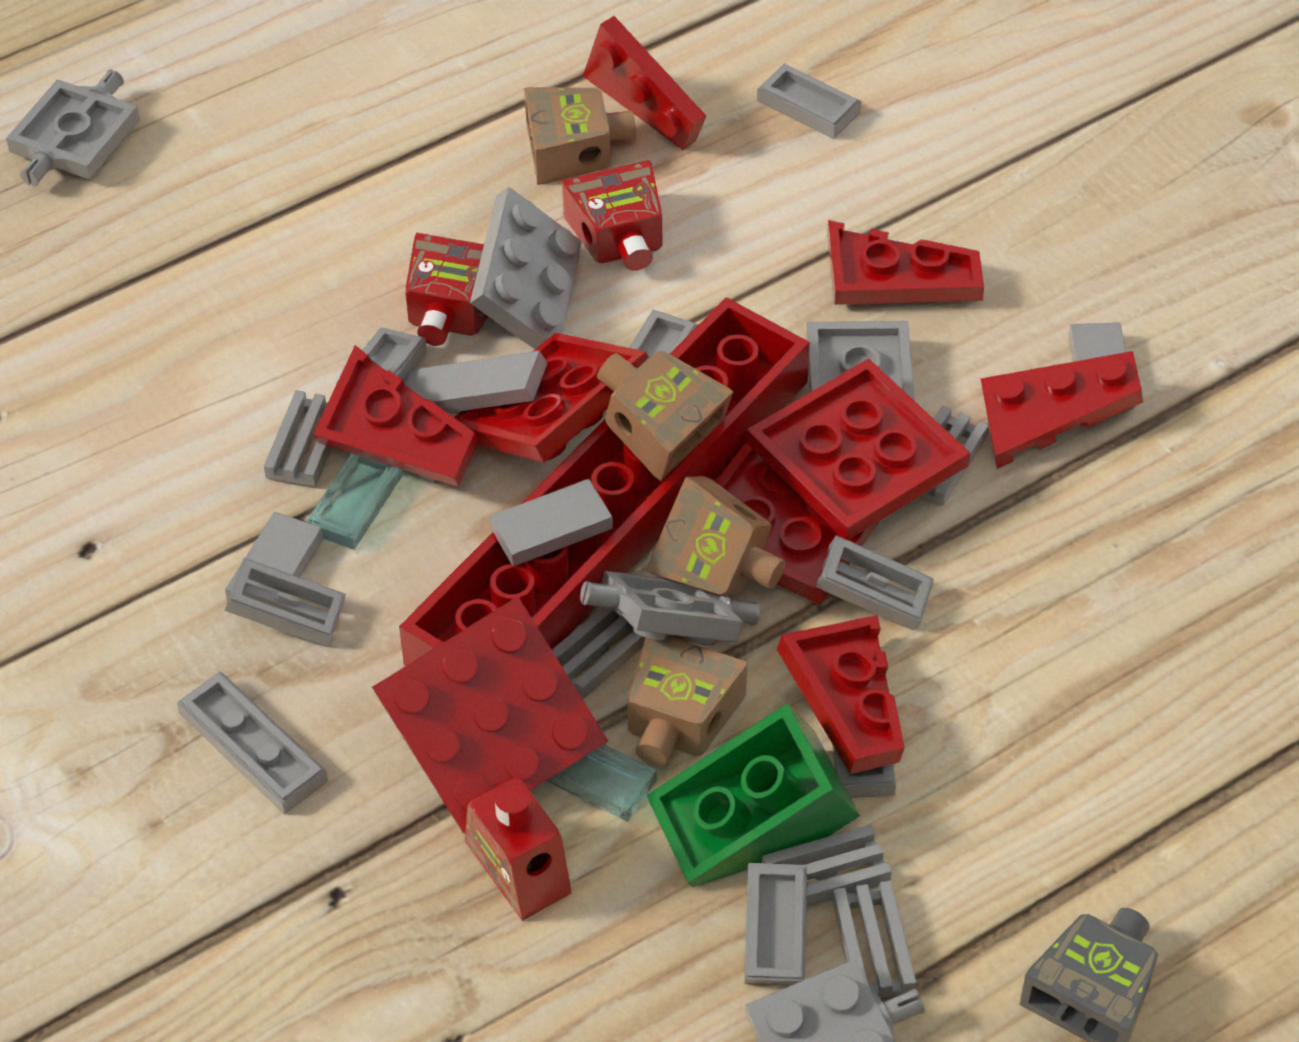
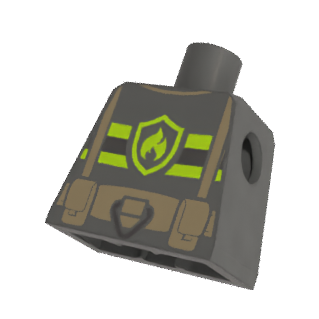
[1019,908,1158,1042]

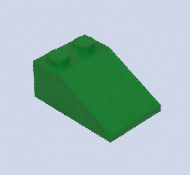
[646,703,860,887]

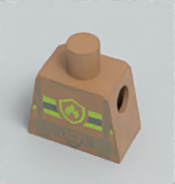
[524,87,636,185]
[597,351,733,481]
[646,476,785,596]
[628,635,747,766]

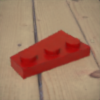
[583,16,706,150]
[827,220,985,305]
[313,345,479,487]
[980,351,1143,469]
[777,615,905,774]

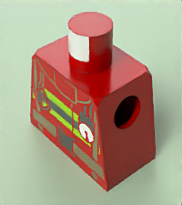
[562,160,663,271]
[405,232,489,346]
[465,778,571,921]

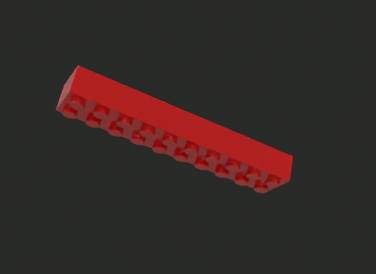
[399,297,810,666]

